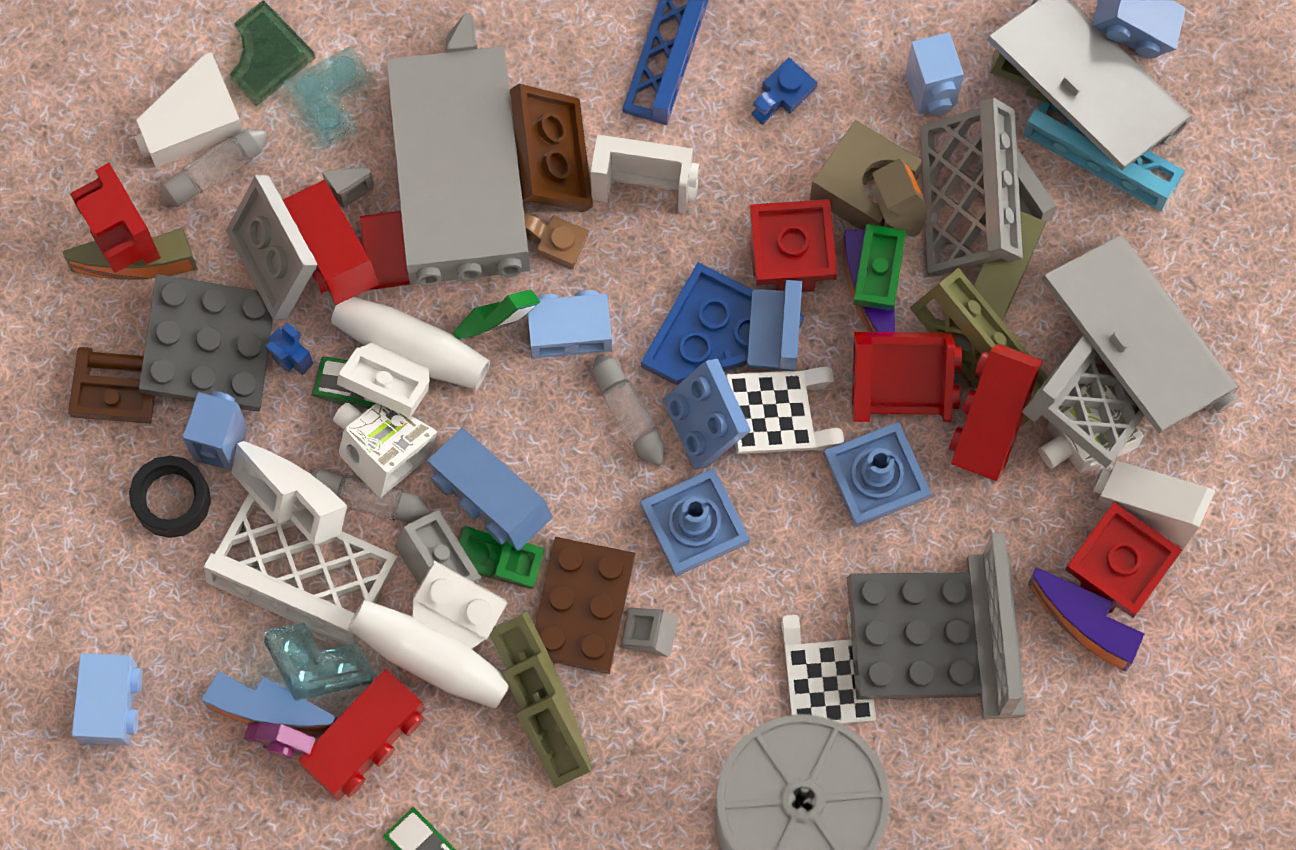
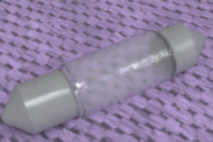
[159,129,267,207]
[591,355,665,466]
[311,470,430,523]

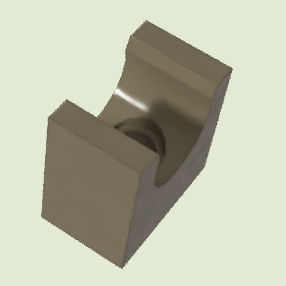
[810,120,923,230]

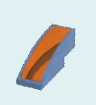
[201,671,337,733]

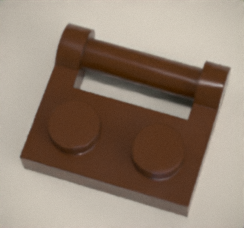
[68,347,155,424]

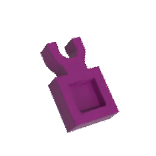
[243,723,315,759]

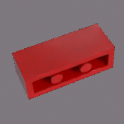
[283,180,379,305]
[949,343,1043,481]
[298,668,425,801]

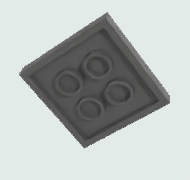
[138,274,273,411]
[847,572,982,700]

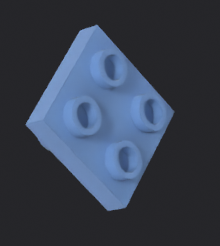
[663,359,751,470]
[823,422,932,528]
[640,468,750,577]

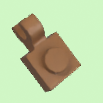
[524,212,589,270]

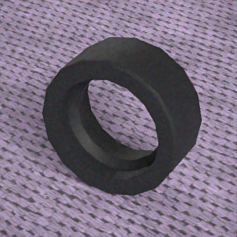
[129,455,211,538]

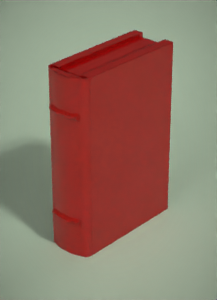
[360,210,410,290]

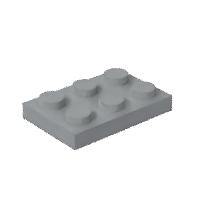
[226,175,318,320]

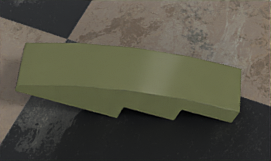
[955,211,1047,352]
[489,611,593,788]

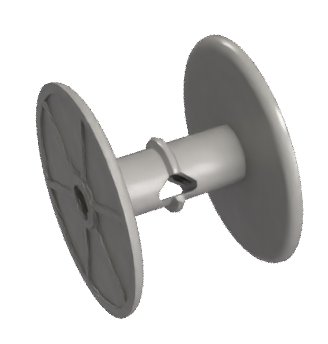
[715,714,890,850]

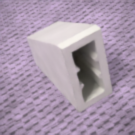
[134,52,243,168]
[1093,461,1215,548]

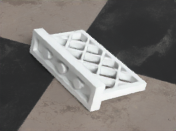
[204,494,398,648]

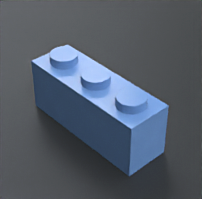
[427,427,553,551]

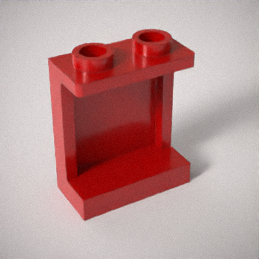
[851,332,962,422]

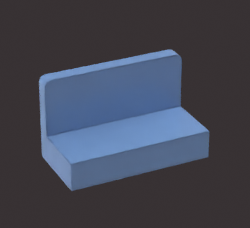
[747,280,802,371]

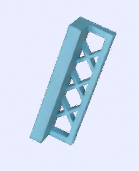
[1023,101,1185,212]

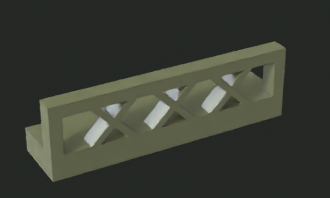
[910,268,1048,427]

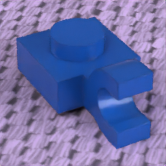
[751,57,818,125]
[266,323,313,375]

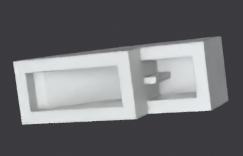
[231,441,347,545]

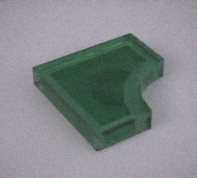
[229,0,316,106]

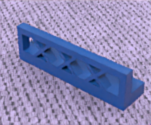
[622,0,709,125]

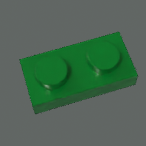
[853,224,906,311]

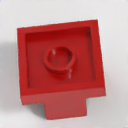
[70,162,161,273]
[749,199,837,292]
[1065,502,1182,618]

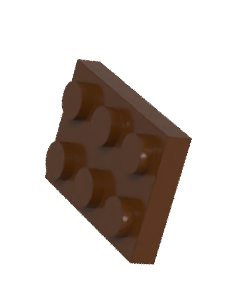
[510,84,593,212]
[535,537,635,674]

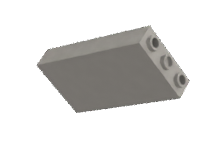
[386,46,530,286]

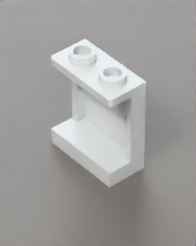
[591,134,699,214]

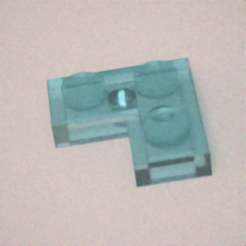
[283,45,372,149]
[264,623,375,701]

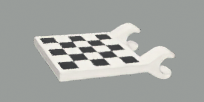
[726,367,844,454]
[781,611,876,724]

